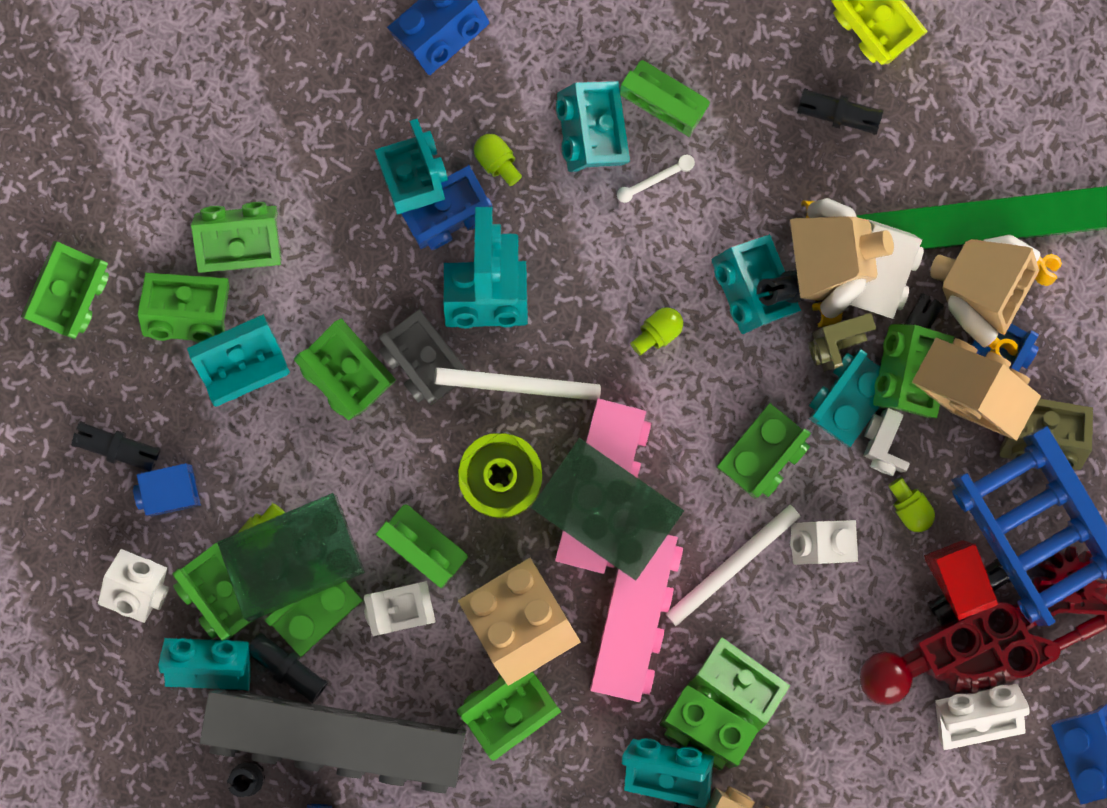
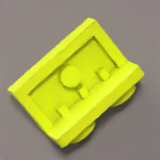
[831,0,928,65]

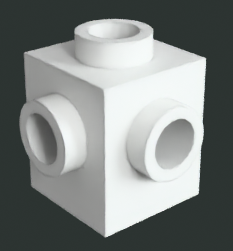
[98,549,169,623]

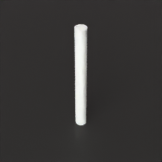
[434,367,601,401]
[665,505,801,626]

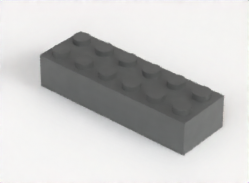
[199,689,467,793]

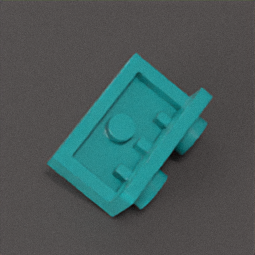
[374,119,448,215]
[444,261,528,329]
[187,314,290,407]
[621,738,714,808]

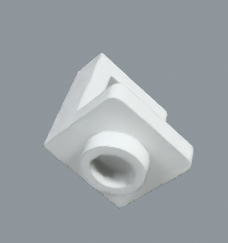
[863,408,910,476]
[790,520,858,565]
[364,581,436,636]

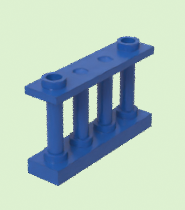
[951,426,1107,626]

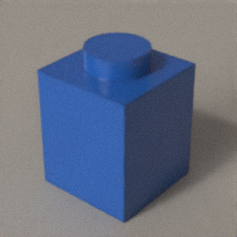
[133,463,201,517]

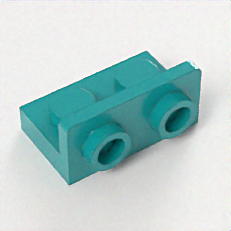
[556,81,630,172]
[474,207,519,305]
[712,234,801,334]
[808,349,880,448]
[158,638,251,690]

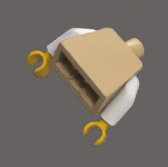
[790,198,894,327]
[930,235,1062,356]

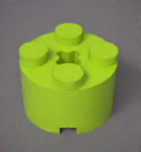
[458,433,543,519]

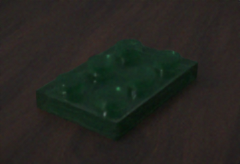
[531,438,684,581]
[217,493,365,622]

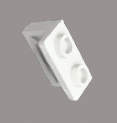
[935,684,1029,750]

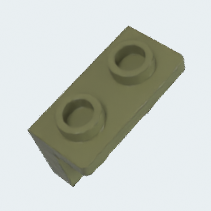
[808,313,876,372]
[1000,399,1093,470]

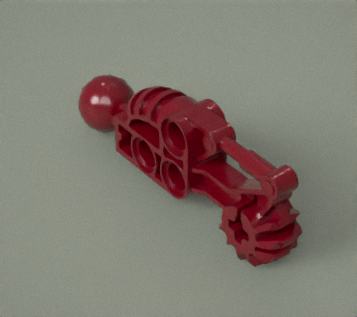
[859,546,1107,705]

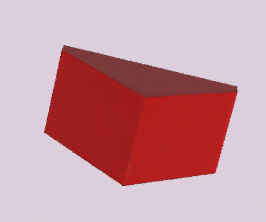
[924,540,998,621]

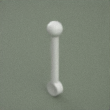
[617,155,695,203]

